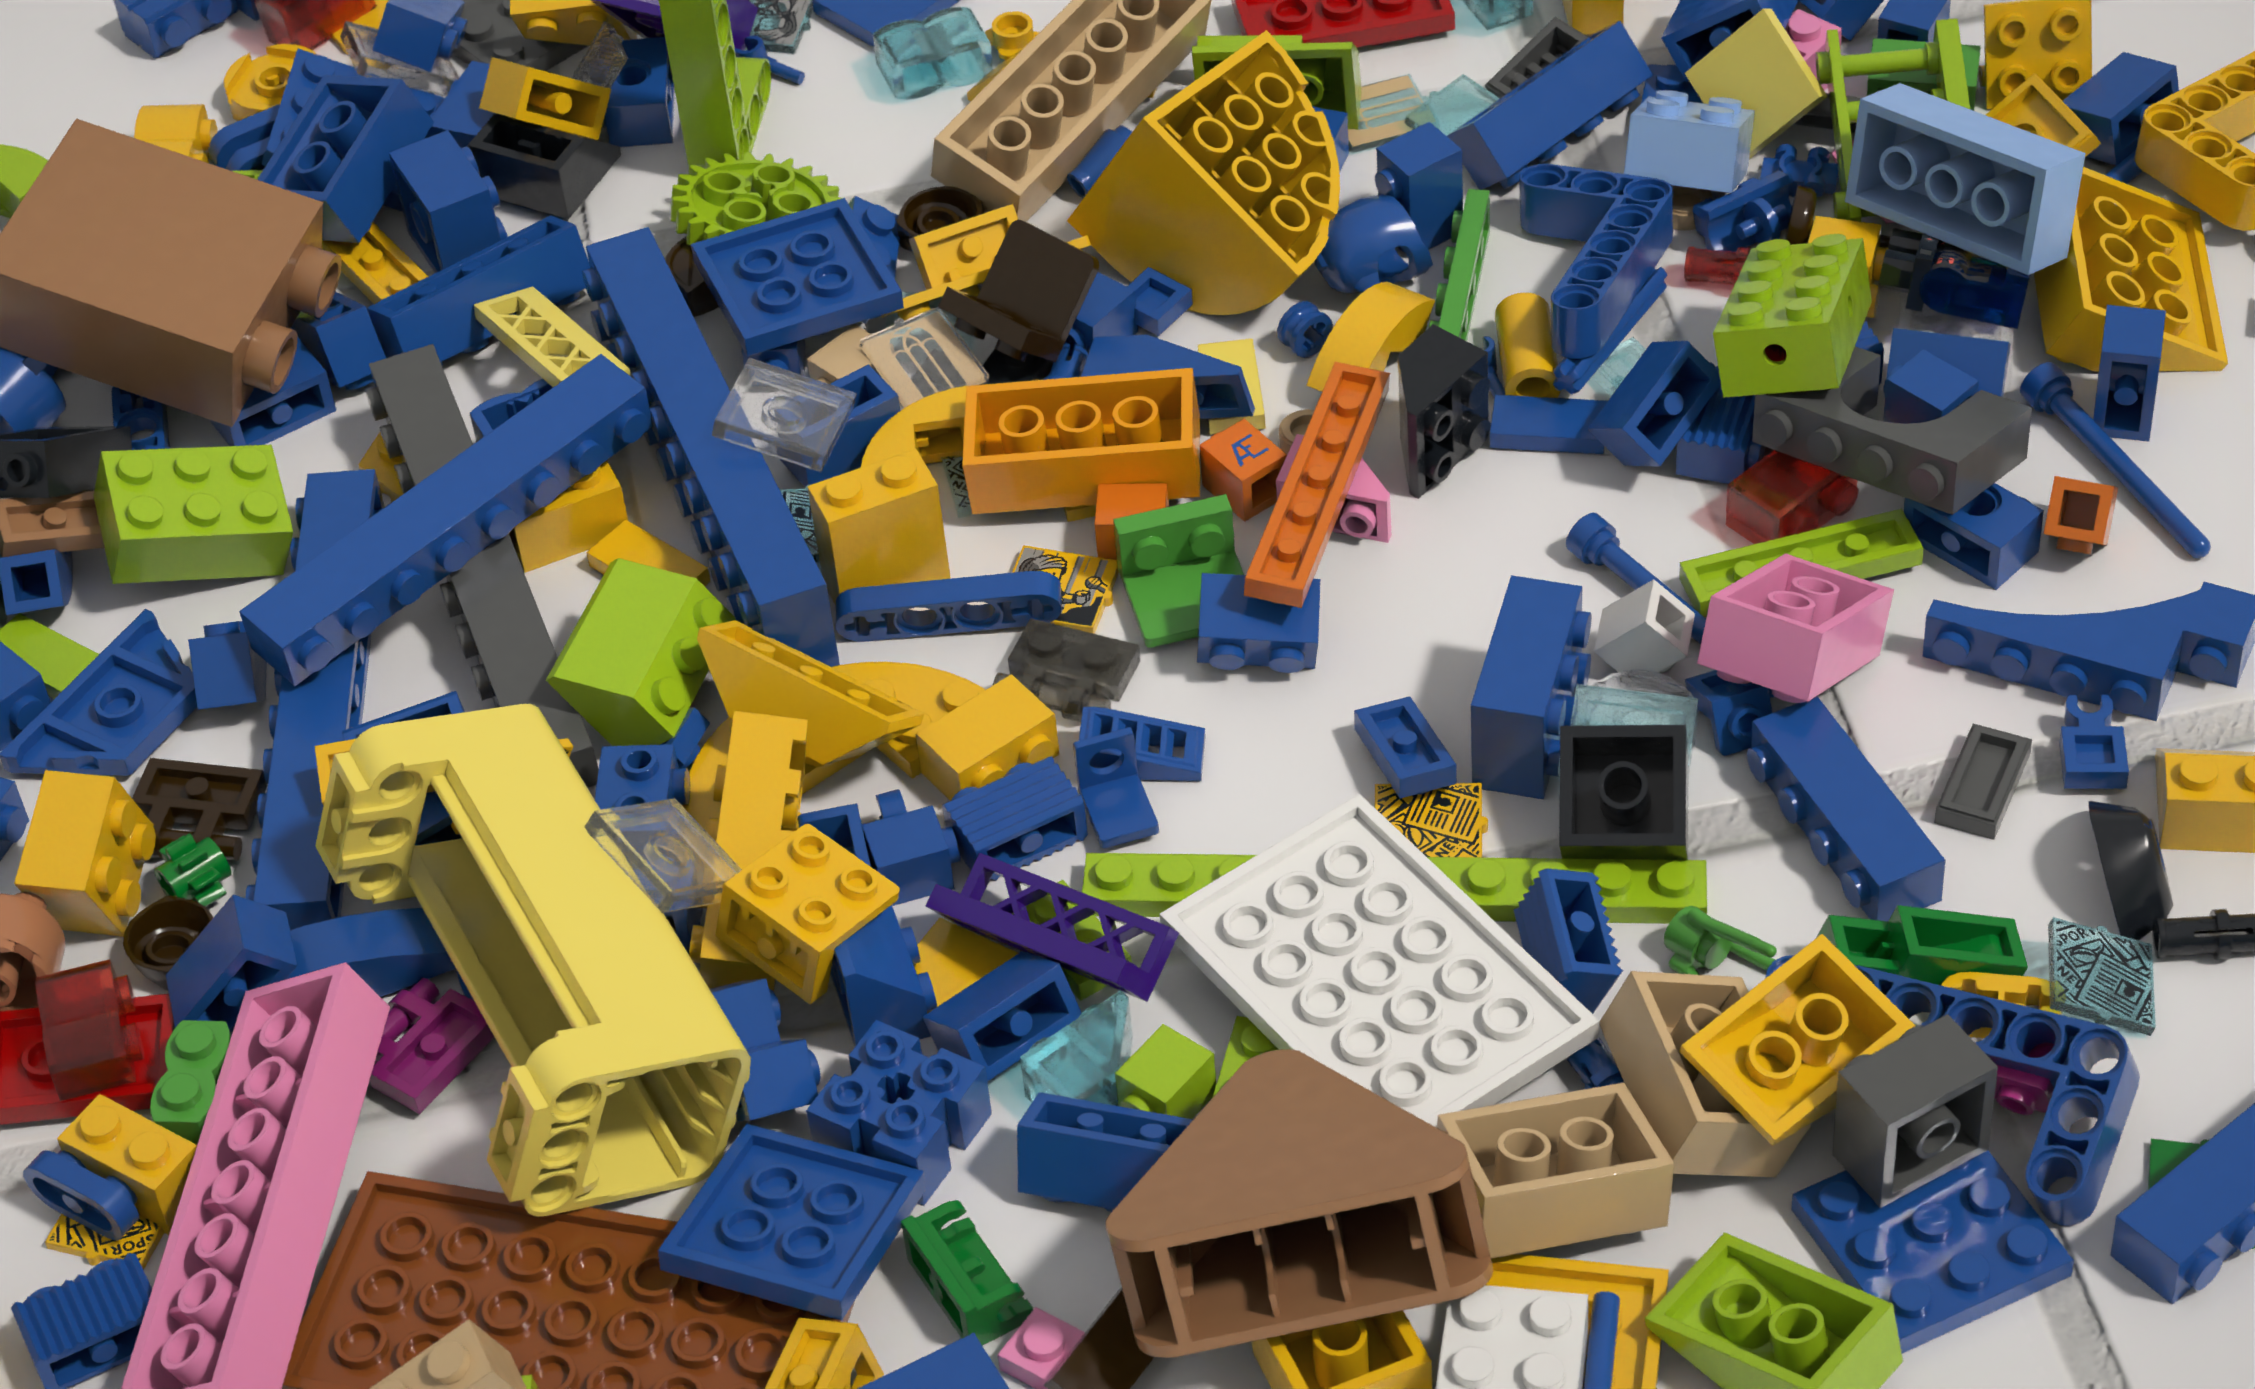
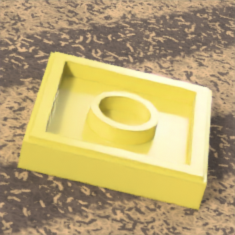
[1685,9,1828,159]

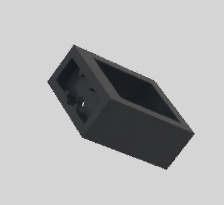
[0,426,132,498]

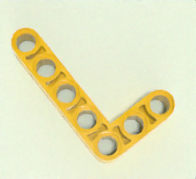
[2134,51,2255,231]

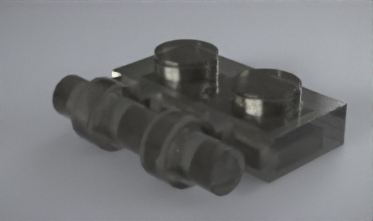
[993,618,1141,723]

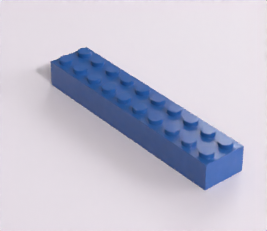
[582,227,840,667]

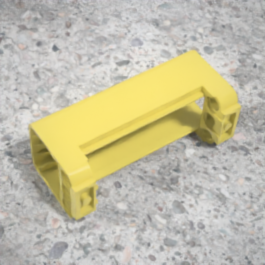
[315,704,751,1217]

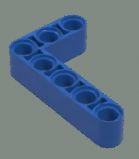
[1519,164,1673,359]
[1855,965,2140,1226]

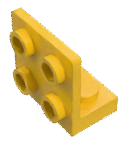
[715,824,900,1005]

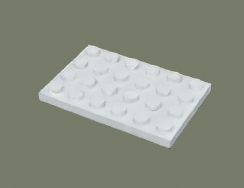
[1160,793,1600,1128]

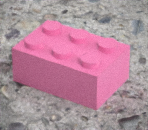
[1697,553,1894,703]

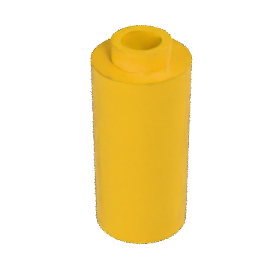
[1494,293,1561,398]

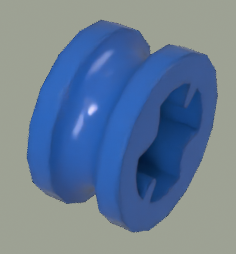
[1277,301,1333,358]

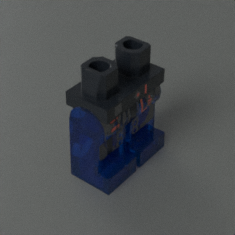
[1878,228,2031,329]

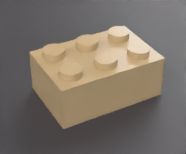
[1600,971,1811,1177]
[1437,1083,1675,1258]

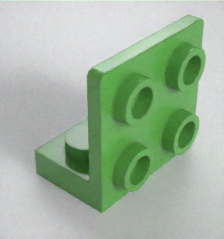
[1113,494,1244,648]

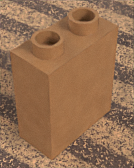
[0,118,342,427]

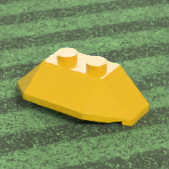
[697,620,924,767]

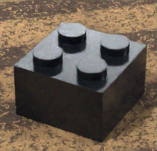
[1559,725,1688,860]

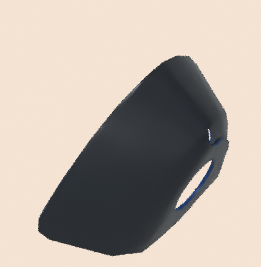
[2088,801,2173,945]

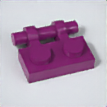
[370,978,494,1115]

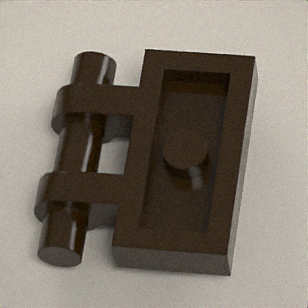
[132,758,268,861]

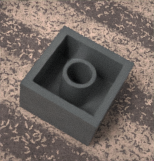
[1832,1014,1998,1208]

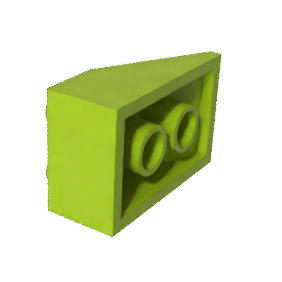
[1645,1232,1903,1389]

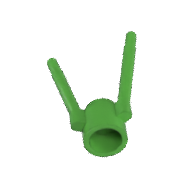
[1664,905,1777,975]

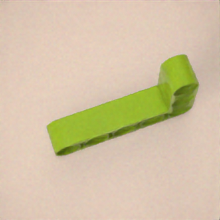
[658,0,771,168]

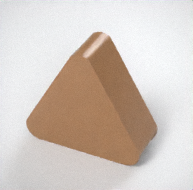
[1105,1049,1493,1358]

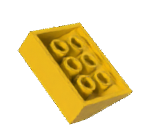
[2034,167,2228,371]

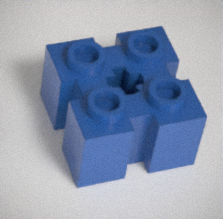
[806,1020,992,1206]

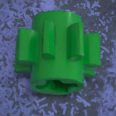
[154,833,232,907]

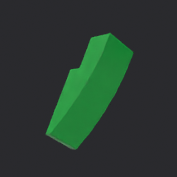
[1815,905,2028,985]

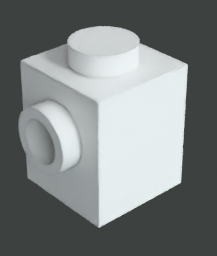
[1594,579,1695,685]

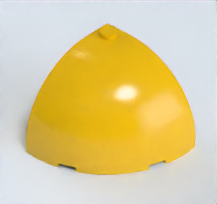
[1067,30,1340,315]

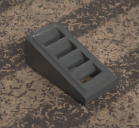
[1485,17,1587,99]

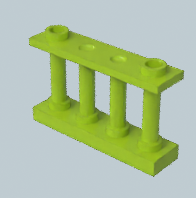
[1816,18,1971,222]

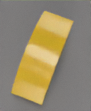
[1306,282,1435,392]
[861,386,966,467]

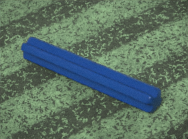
[1553,267,1667,394]

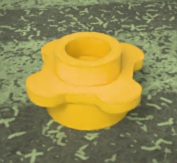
[983,11,1040,60]

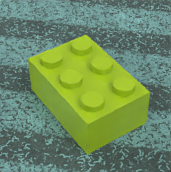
[93,445,293,584]

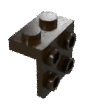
[938,220,1099,362]

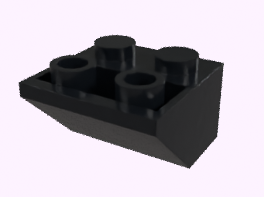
[468,113,621,219]
[1398,324,1491,499]

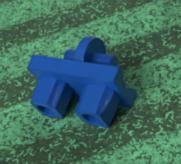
[1692,170,1792,261]

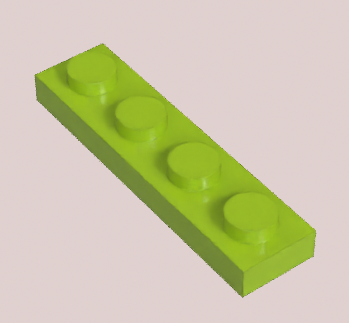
[1679,508,1924,618]

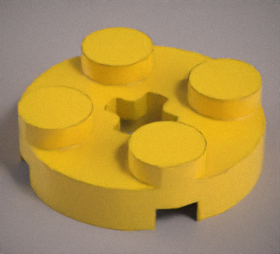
[224,44,316,122]

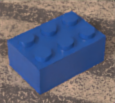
[1471,575,1592,800]

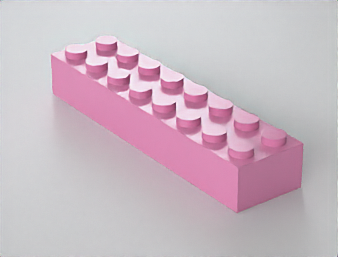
[121,962,390,1389]

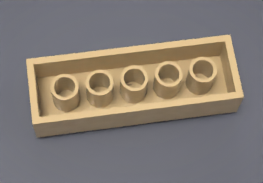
[931,0,1211,222]

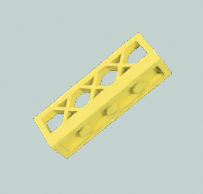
[473,286,631,387]

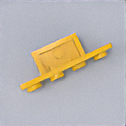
[881,204,1091,323]

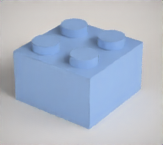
[1624,90,1755,193]

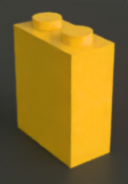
[807,449,951,606]

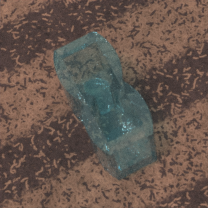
[873,7,993,99]

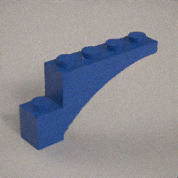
[1922,582,2255,721]

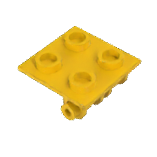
[1978,0,2092,109]

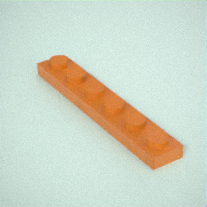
[1244,362,1390,608]

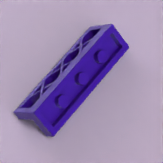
[925,853,1179,1002]

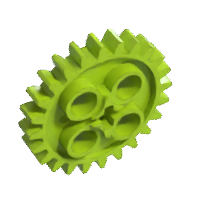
[670,152,842,245]

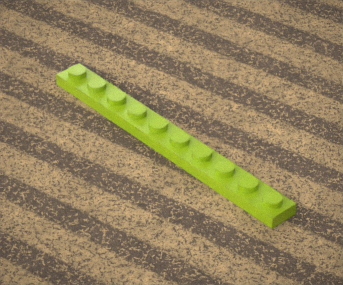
[1082,853,1707,924]

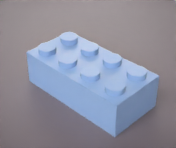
[1845,83,2086,275]

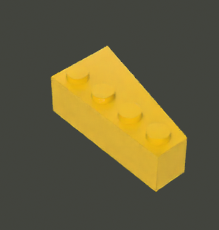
[689,711,808,992]

